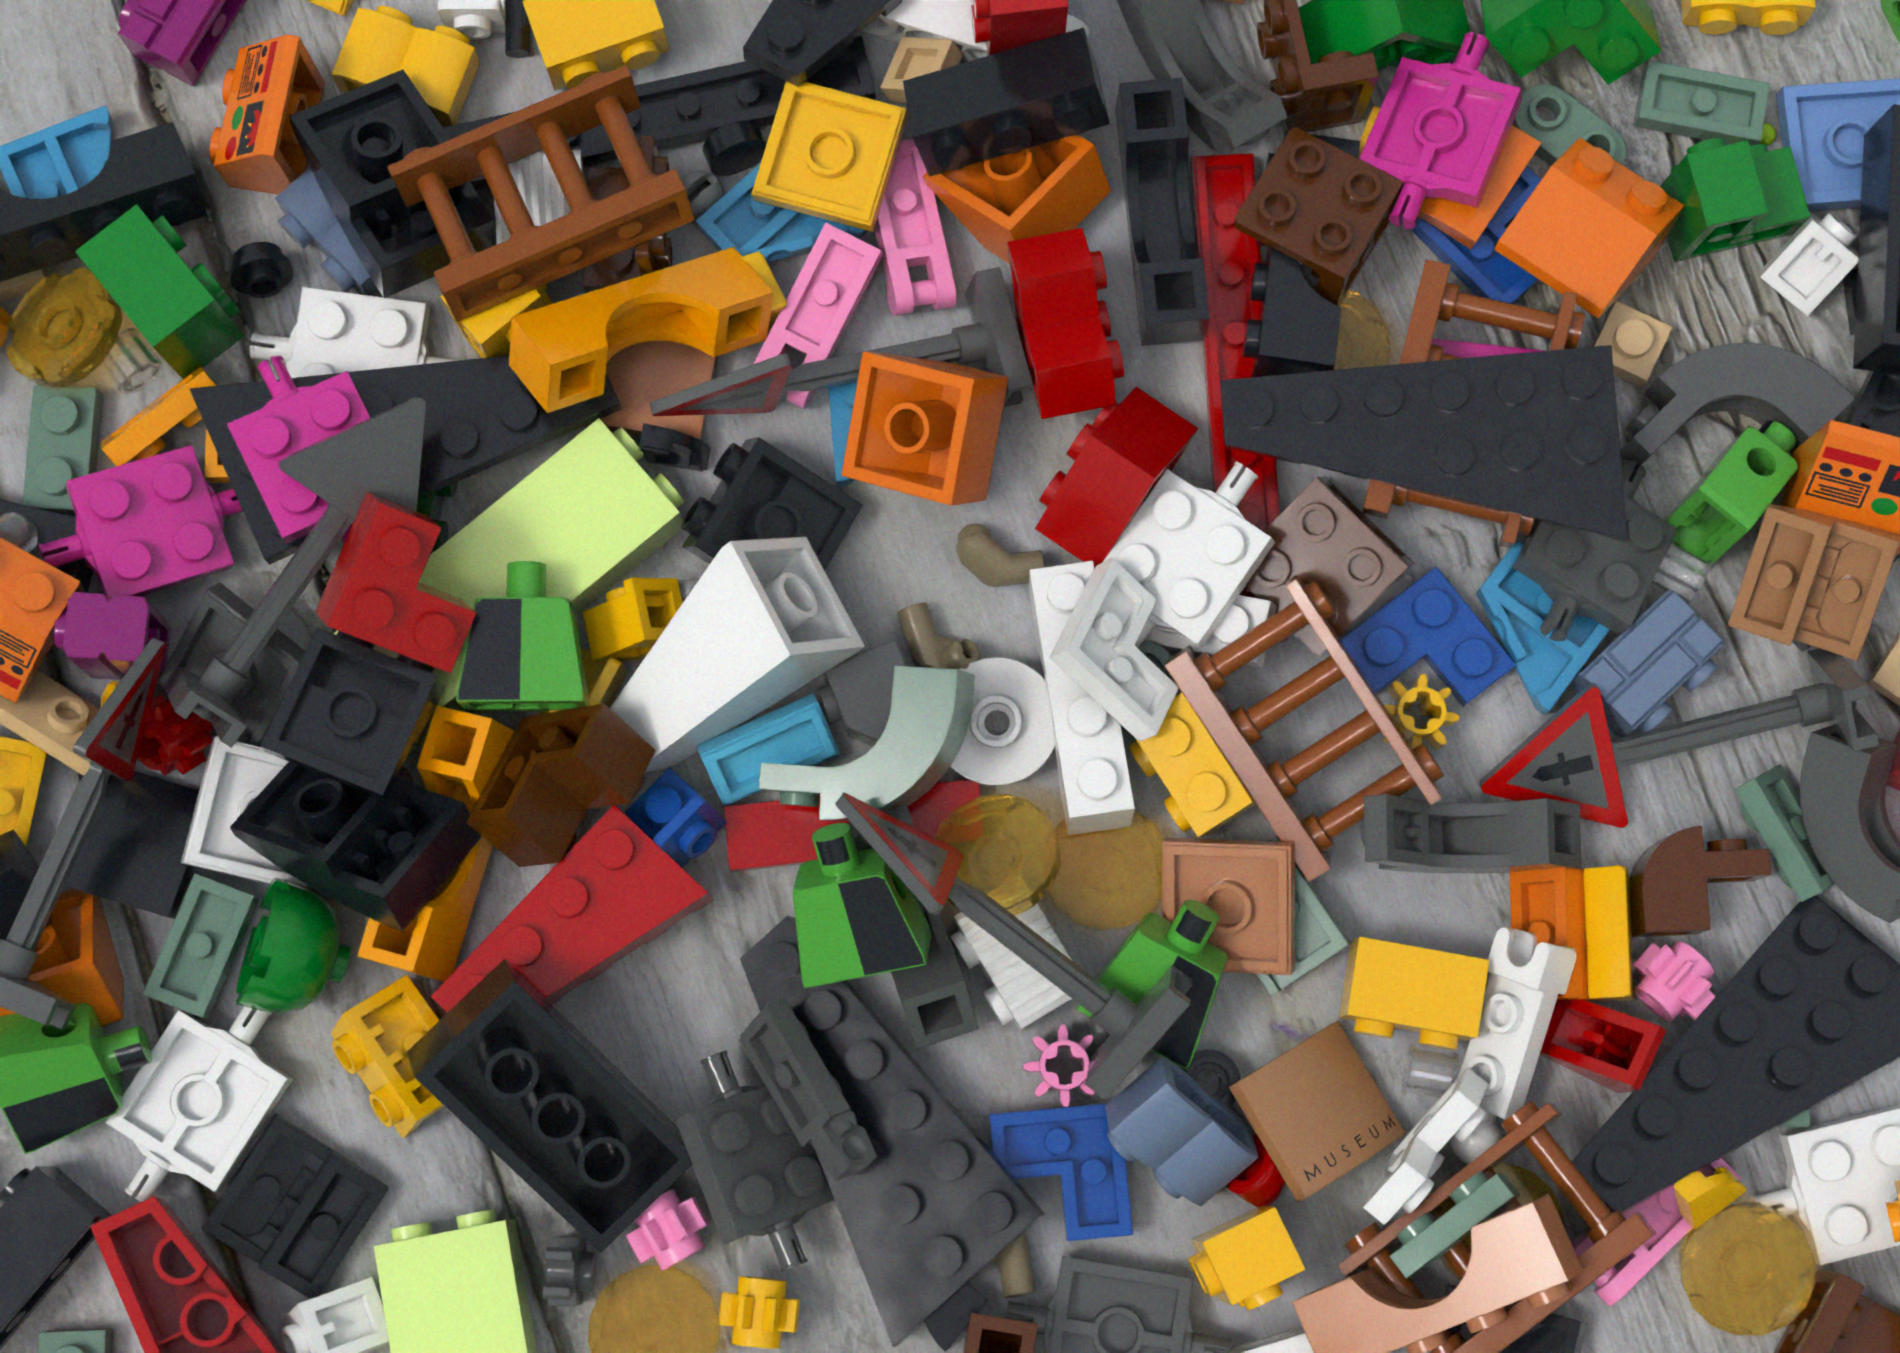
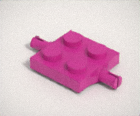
[1359,32,1522,229]
[227,356,370,544]
[38,445,243,601]

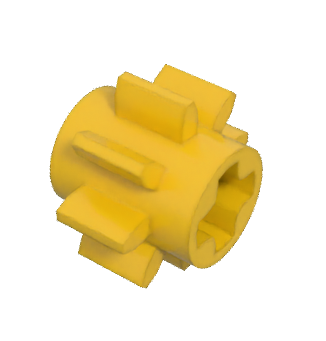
[1383,674,1459,750]
[718,1276,800,1349]

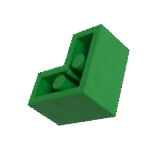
[1298,0,1470,71]
[1480,0,1662,85]
[1660,138,1811,262]
[75,204,244,379]

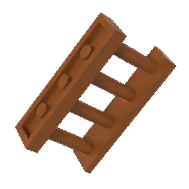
[387,65,695,322]
[1363,259,1585,548]
[1164,575,1444,882]
[1337,1101,1657,1353]

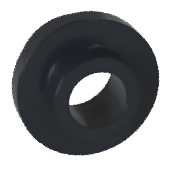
[229,242,293,298]
[1179,1050,1241,1108]

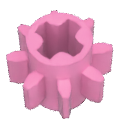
[1632,941,1716,1022]
[1022,1024,1095,1108]
[625,1188,710,1272]

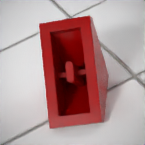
[1540,1000,1667,1093]

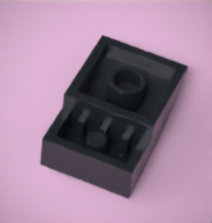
[289,69,496,298]
[230,762,482,932]

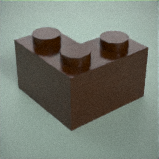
[466,703,656,867]

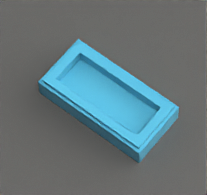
[696,693,840,807]

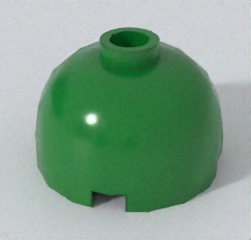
[236,878,351,1013]

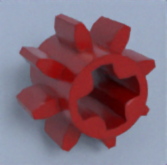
[138,695,213,776]

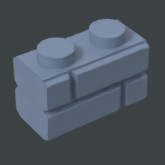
[1569,589,1724,737]

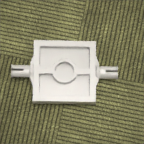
[250,287,463,378]
[1102,461,1275,649]
[105,1006,293,1202]
[1749,1104,1900,1265]

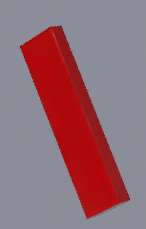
[723,780,986,872]

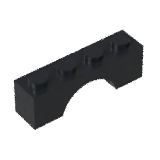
[1115,78,1210,346]
[0,122,207,282]
[1242,130,1360,377]

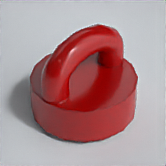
[1226,1134,1286,1208]

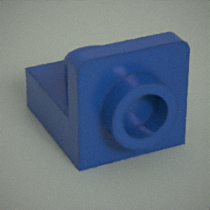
[625,767,727,868]

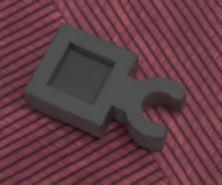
[542,1236,596,1307]

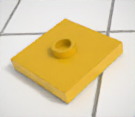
[751,81,908,232]

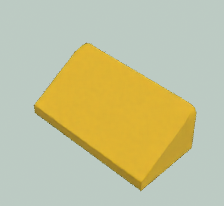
[1583,865,1635,1001]

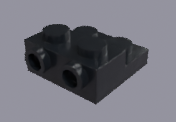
[681,437,863,571]
[261,628,445,801]

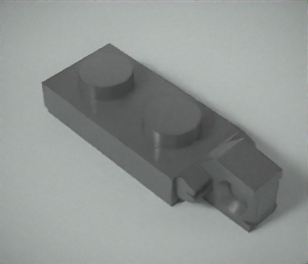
[739,997,877,1181]

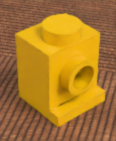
[582,577,683,661]

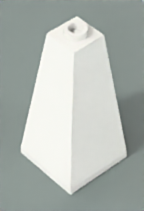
[610,537,865,772]

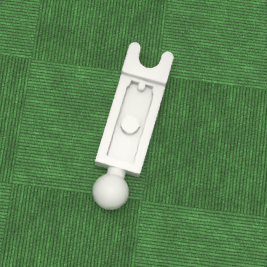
[1450,927,1577,1164]

